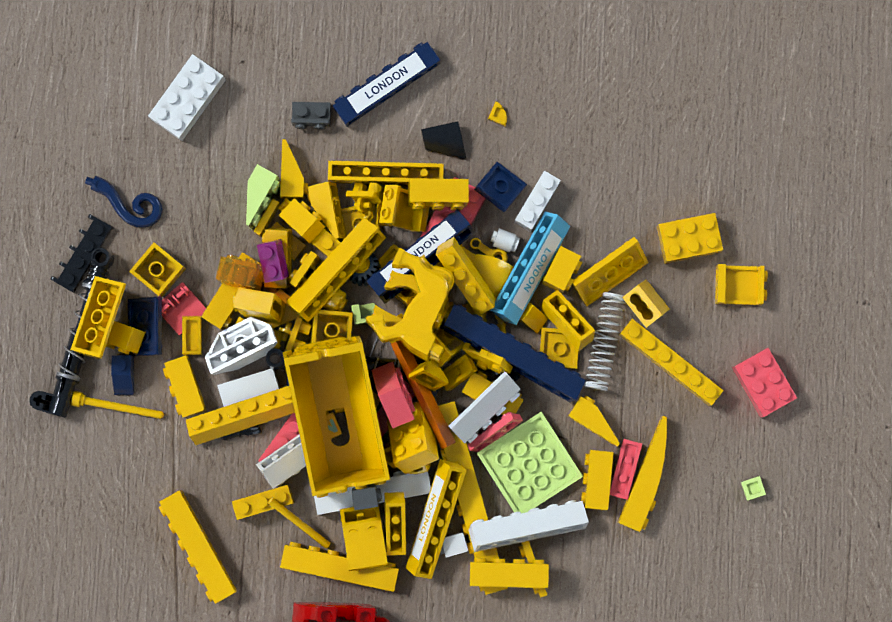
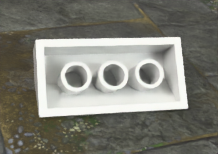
[448,372,520,444]

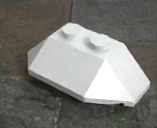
[205,317,278,375]

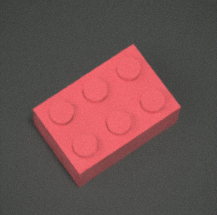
[732,348,797,418]
[371,362,416,428]

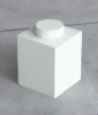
[440,532,468,557]

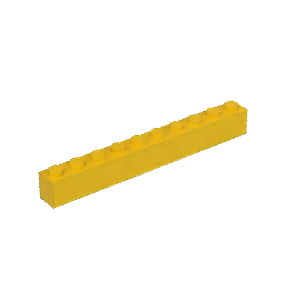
[438,401,508,595]

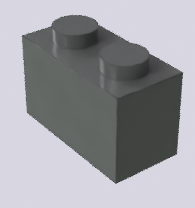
[352,484,382,510]

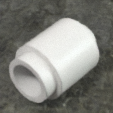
[490,228,520,252]

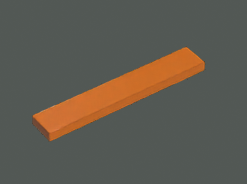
[391,340,456,449]

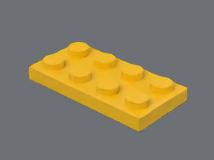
[573,237,649,307]

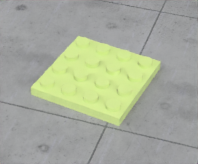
[477,412,583,513]

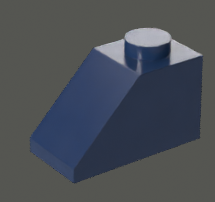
[111,355,134,395]

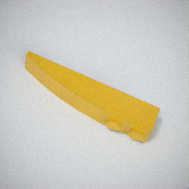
[617,416,667,532]

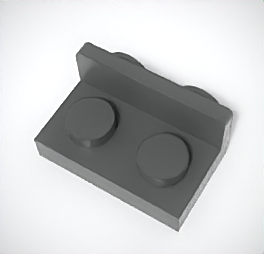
[291,102,331,129]

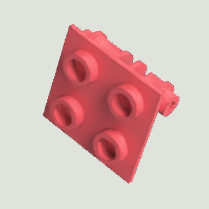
[162,282,206,336]

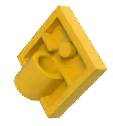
[289,251,320,289]

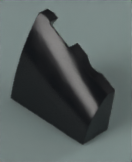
[421,121,466,159]

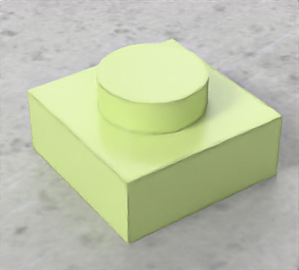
[741,476,766,501]

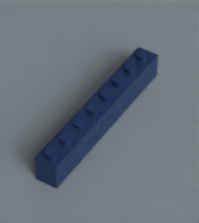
[439,304,586,403]

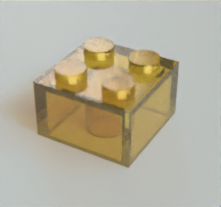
[216,254,264,291]

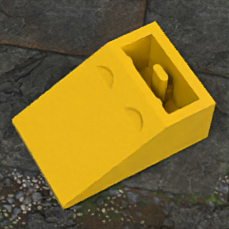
[340,506,388,571]

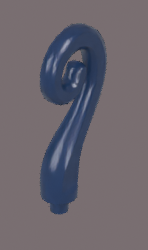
[85,176,162,228]

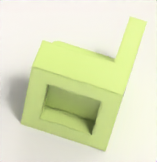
[351,303,375,326]

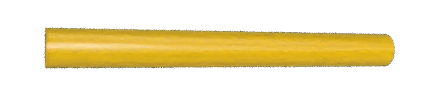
[268,497,331,548]

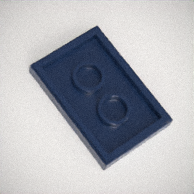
[128,297,162,356]

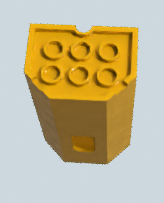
[283,336,390,498]

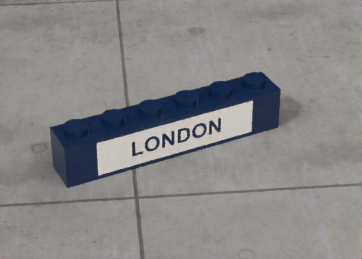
[333,42,440,127]
[367,209,475,304]

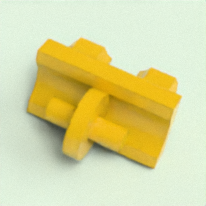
[346,183,383,214]
[278,317,312,352]

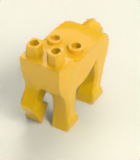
[366,248,454,362]

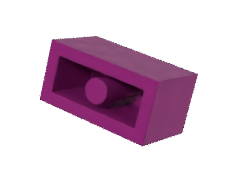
[257,239,289,283]

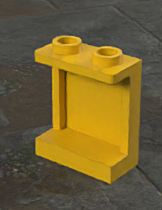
[379,185,429,232]
[715,264,768,305]

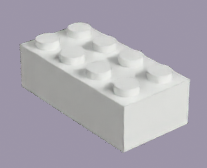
[148,54,226,141]

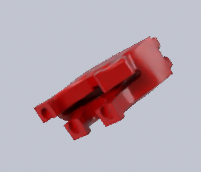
[292,602,390,622]

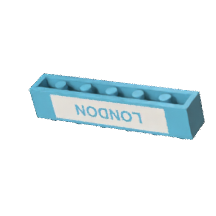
[491,211,570,325]

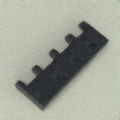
[50,214,113,293]

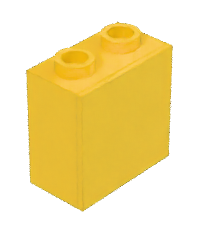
[622,279,670,328]
[233,287,286,324]

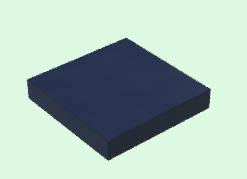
[474,162,527,213]

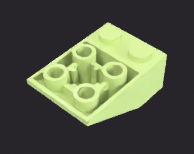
[246,164,281,230]

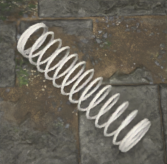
[584,292,625,391]

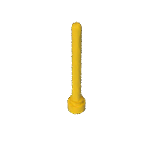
[71,391,164,419]

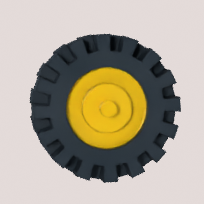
[349,253,381,286]

